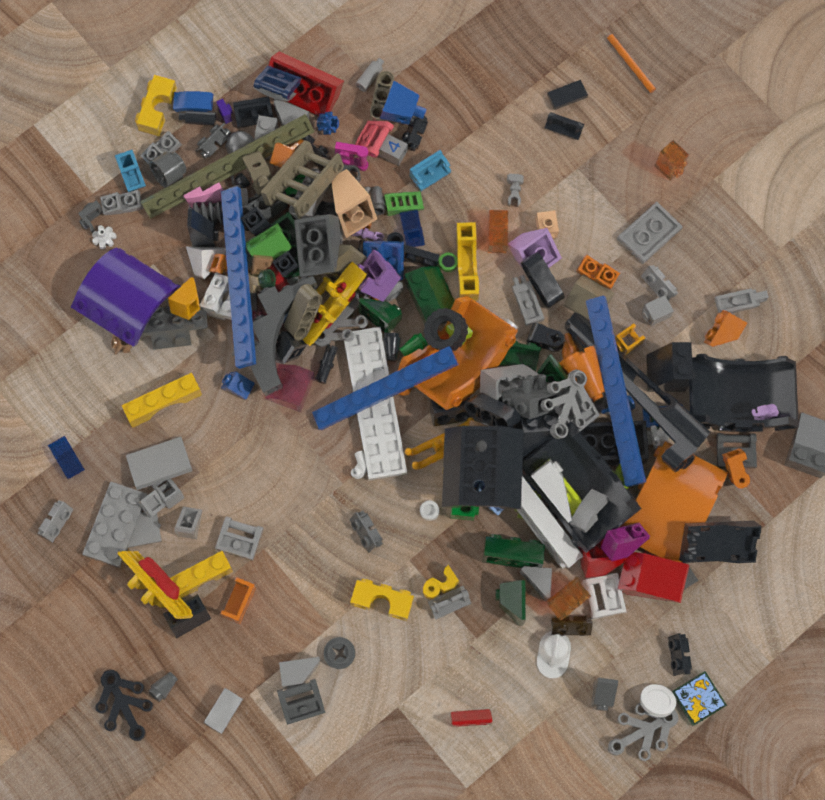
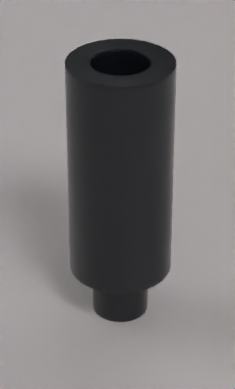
[179,110,216,126]

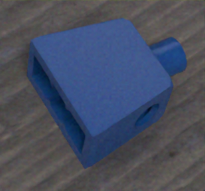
[380,81,426,124]

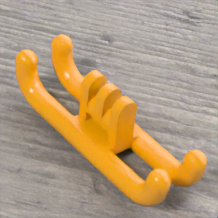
[405,418,474,470]

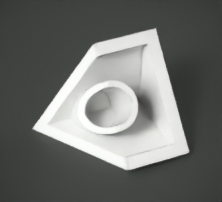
[186,246,226,279]

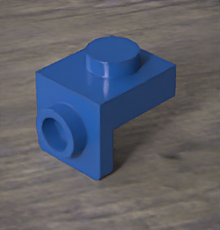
[221,371,255,400]

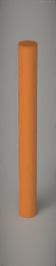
[607,34,656,93]

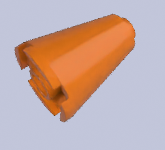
[559,346,605,402]

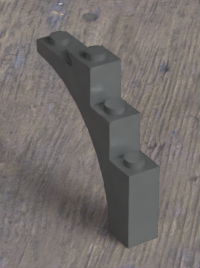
[250,276,318,396]

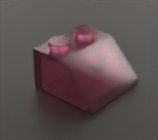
[265,364,315,412]

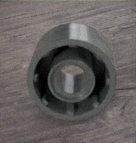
[149,152,186,188]

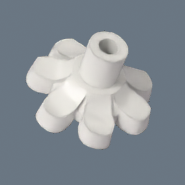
[92,225,117,249]
[647,425,670,449]

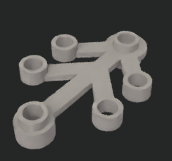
[315,290,371,347]
[541,370,592,439]
[608,703,678,761]

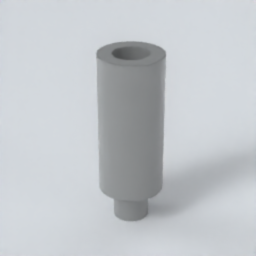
[355,58,384,92]

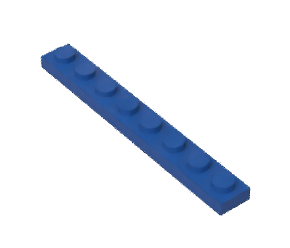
[312,346,459,430]

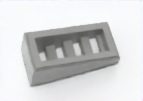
[151,479,184,509]

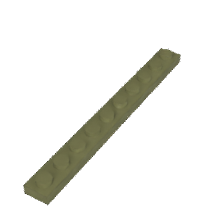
[141,114,315,219]

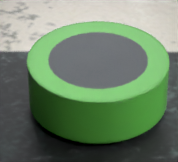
[439,252,458,272]

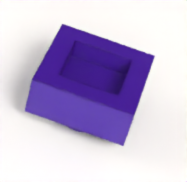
[216,98,233,124]

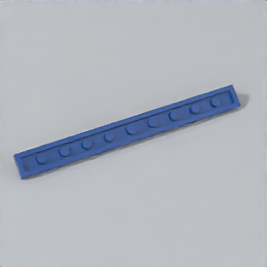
[221,186,256,369]
[586,295,646,487]

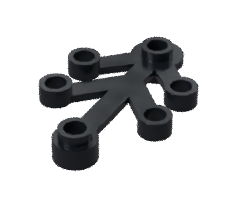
[95,670,153,742]

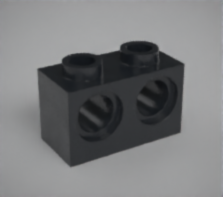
[430,397,471,427]

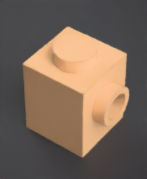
[535,210,559,240]

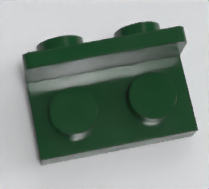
[498,340,541,372]

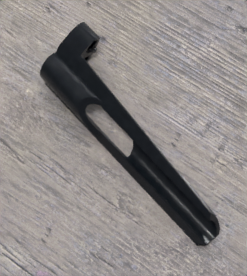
[564,312,711,473]

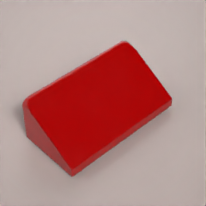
[451,709,493,727]

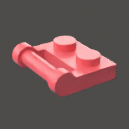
[354,121,394,158]

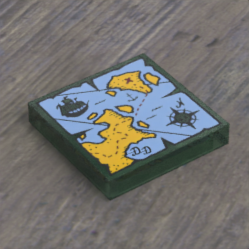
[672,671,727,727]

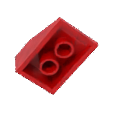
[618,552,690,603]

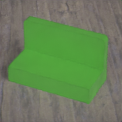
[246,223,292,260]

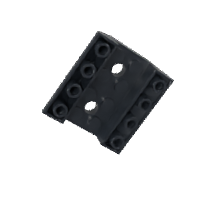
[442,426,524,509]

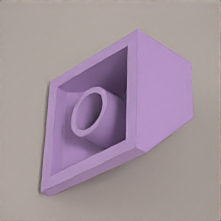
[508,228,562,268]

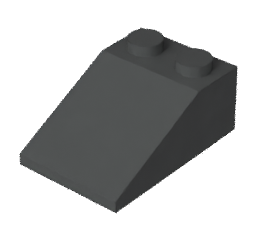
[294,214,341,277]
[784,412,825,478]

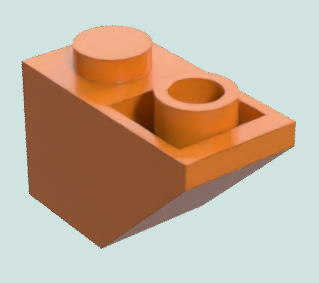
[704,310,747,347]

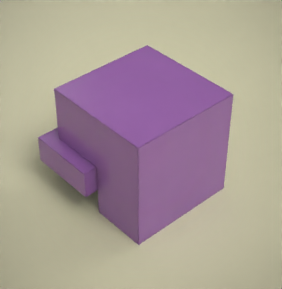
[357,249,401,302]

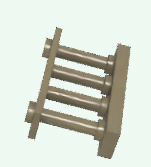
[261,140,344,219]

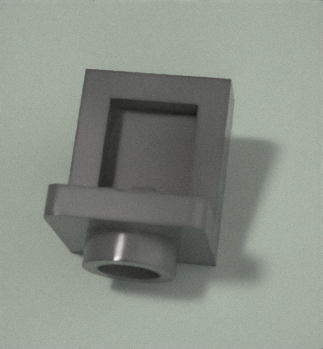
[78,200,103,233]

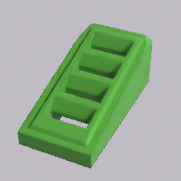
[384,191,424,216]

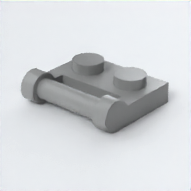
[215,516,264,561]

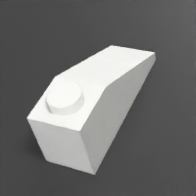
[531,459,572,523]

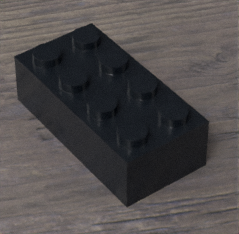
[580,421,649,465]

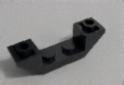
[241,207,299,278]

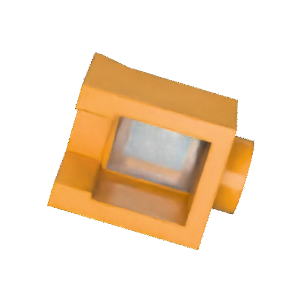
[615,323,645,355]

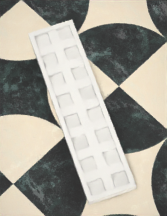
[344,327,407,481]

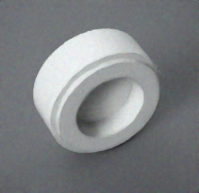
[420,500,439,521]

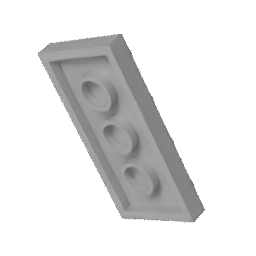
[82,481,148,568]

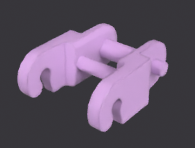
[752,404,779,420]

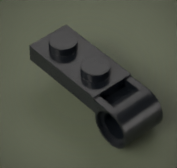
[387,232,440,267]

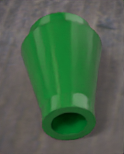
[399,333,428,357]

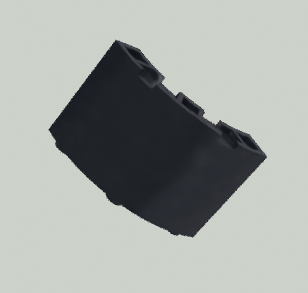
[689,354,799,432]
[522,422,642,553]

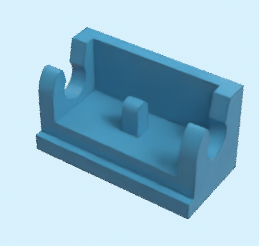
[409,150,451,191]

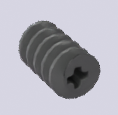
[189,202,224,225]

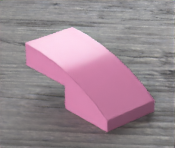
[183,183,223,208]

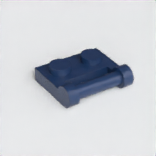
[253,66,301,100]

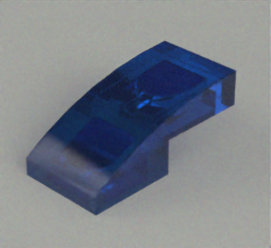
[399,210,425,247]
[48,435,85,479]

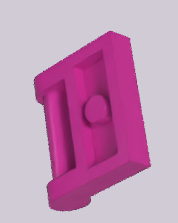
[335,142,369,171]

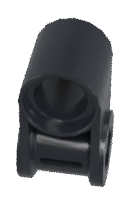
[526,323,564,352]

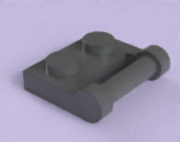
[716,433,757,468]
[277,679,326,725]

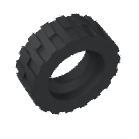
[424,308,468,351]

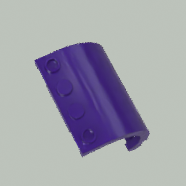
[71,247,181,347]

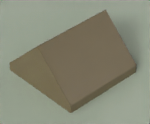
[563,275,615,321]

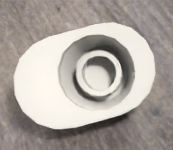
[537,631,571,678]

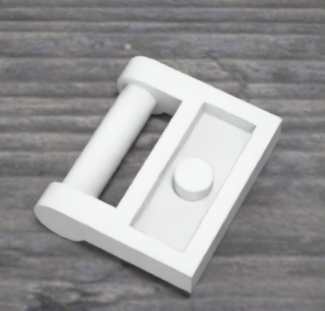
[583,573,626,620]

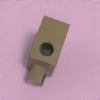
[242,151,272,194]

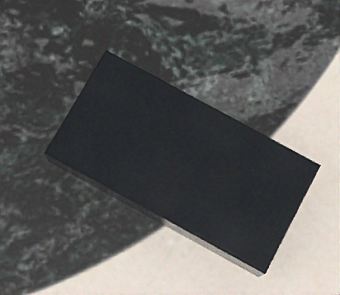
[547,80,588,110]

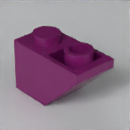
[601,523,650,561]

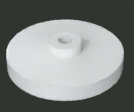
[640,684,676,717]

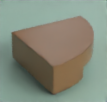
[251,255,273,275]

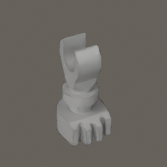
[507,174,524,207]

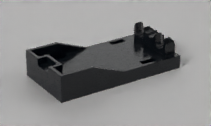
[679,520,762,564]

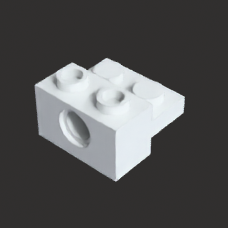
[199,273,232,320]

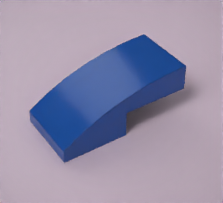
[173,91,214,112]

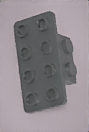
[141,302,208,350]

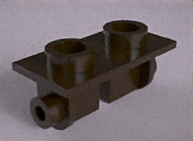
[551,615,593,636]

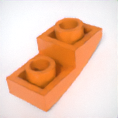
[576,255,620,289]

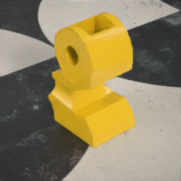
[423,565,459,600]

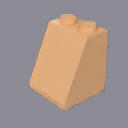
[332,169,377,238]

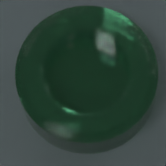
[258,269,276,288]

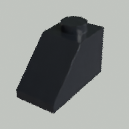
[276,331,307,363]

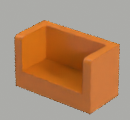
[270,139,304,168]
[220,577,256,624]

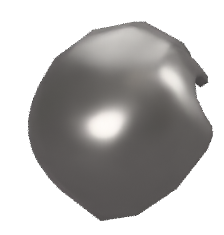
[226,131,254,154]

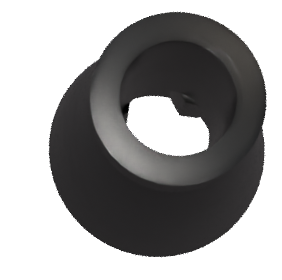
[382,333,401,361]

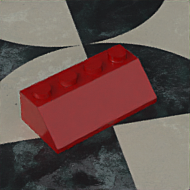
[268,51,344,116]

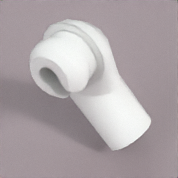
[351,451,367,479]

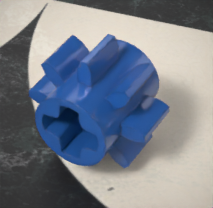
[316,112,339,135]

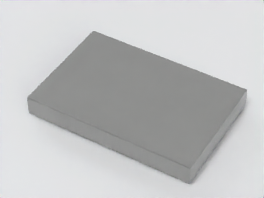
[617,201,683,264]
[126,437,193,490]

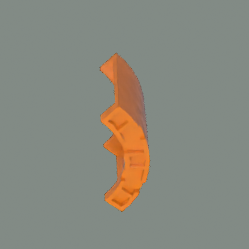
[398,296,518,410]
[618,441,728,562]

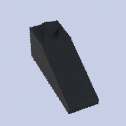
[187,209,219,247]

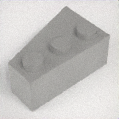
[480,364,539,402]

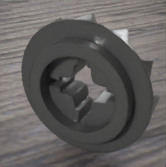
[324,637,355,669]

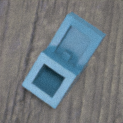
[115,150,146,192]

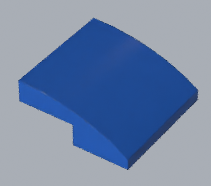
[363,241,404,280]

